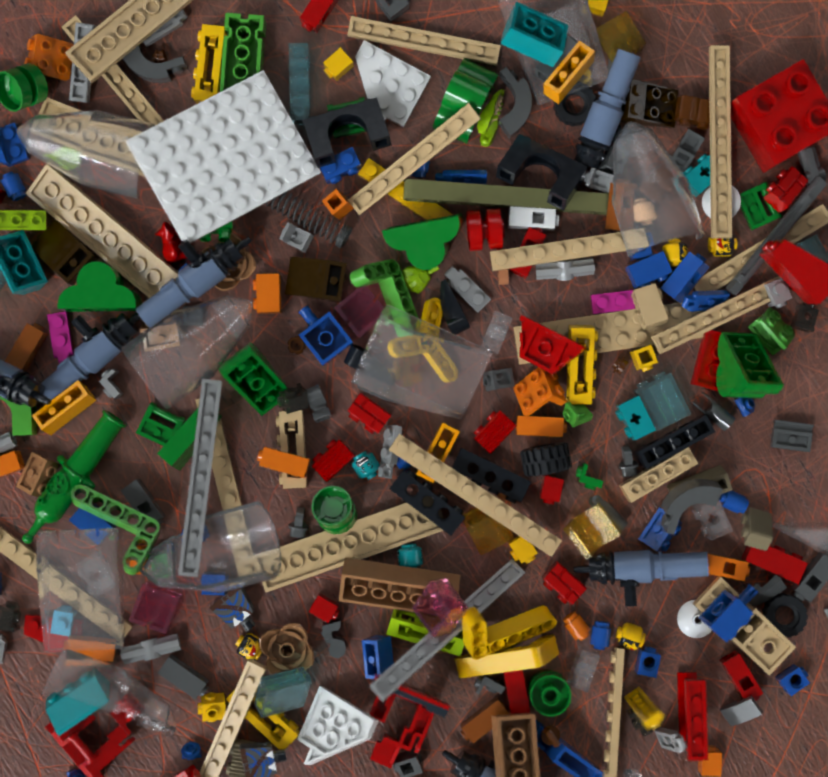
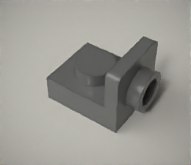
[483,368,515,391]
[474,675,505,694]

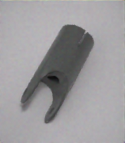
[692,391,735,431]
[589,495,628,535]

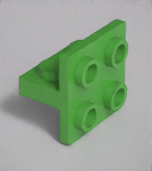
[748,307,795,356]

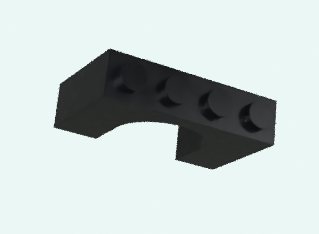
[303,97,392,168]
[496,134,588,211]

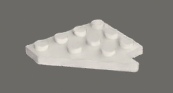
[355,40,431,128]
[297,686,379,765]

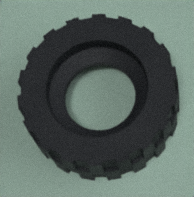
[553,82,596,127]
[762,593,808,638]

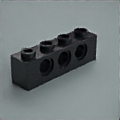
[634,415,715,469]
[451,448,531,504]
[389,469,465,536]

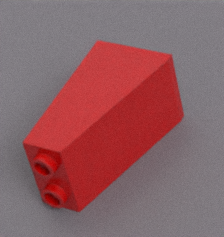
[759,239,828,304]

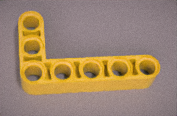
[462,605,557,659]
[454,634,559,678]

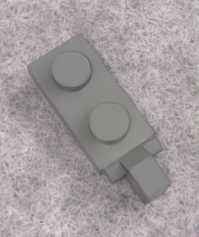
[378,425,402,479]

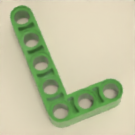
[350,259,427,344]
[71,485,160,575]

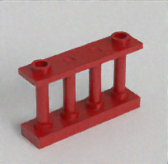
[677,672,708,761]

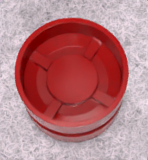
[466,208,505,251]

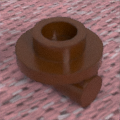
[541,725,561,748]

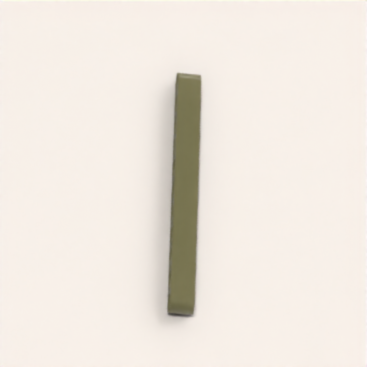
[403,179,609,215]

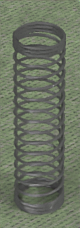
[266,192,352,248]

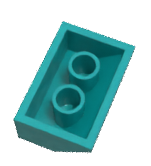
[500,1,569,67]
[0,230,48,295]
[45,667,109,736]

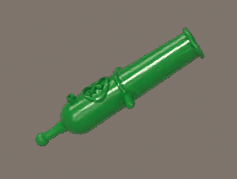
[22,410,127,544]

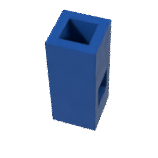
[660,251,709,304]

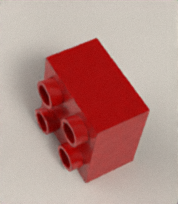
[731,59,828,174]

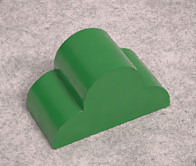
[432,59,499,144]
[382,213,463,270]
[57,262,143,312]
[716,332,784,398]
[218,342,292,416]

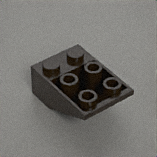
[620,79,678,128]
[31,219,99,286]
[285,257,347,303]

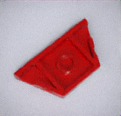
[520,315,586,374]

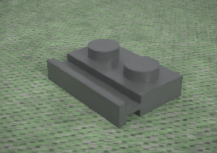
[770,420,814,452]

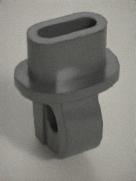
[618,446,639,477]
[289,507,309,538]

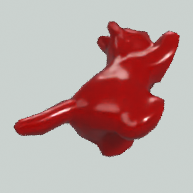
[155,222,187,265]

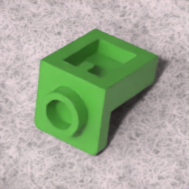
[562,402,593,428]

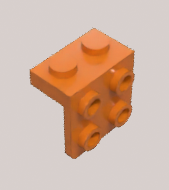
[24,34,74,81]
[514,367,567,417]

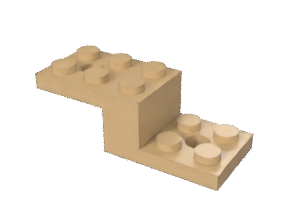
[692,576,796,676]

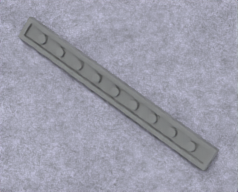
[178,379,222,577]
[369,559,525,702]

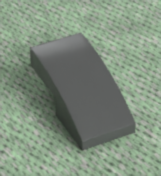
[669,128,705,172]
[749,575,787,607]
[720,695,763,726]

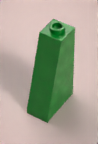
[157,407,222,471]

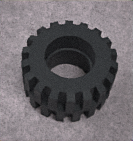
[520,442,572,477]

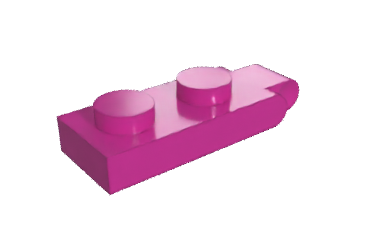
[590,290,636,314]
[47,312,74,364]

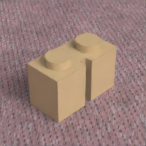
[631,283,669,330]

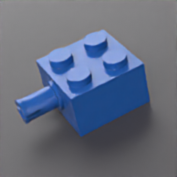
[298,305,354,366]
[698,584,758,642]

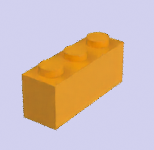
[543,40,595,104]
[32,380,97,435]
[415,422,460,483]

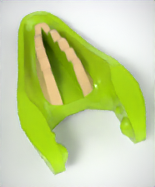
[477,89,504,147]

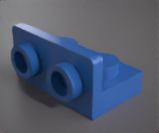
[0,122,30,167]
[638,507,682,553]

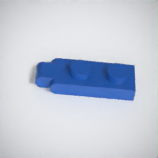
[435,170,487,185]
[681,290,730,312]

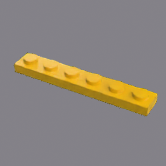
[358,158,464,222]
[624,686,664,729]

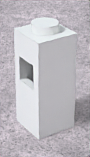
[508,206,559,231]

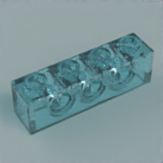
[289,43,311,125]

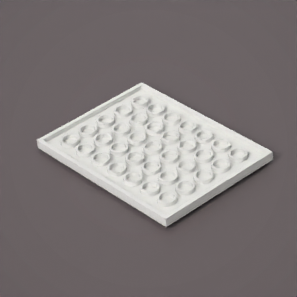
[126,70,321,243]

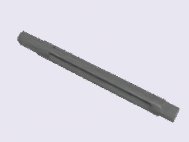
[726,176,827,295]

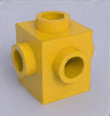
[197,692,226,722]

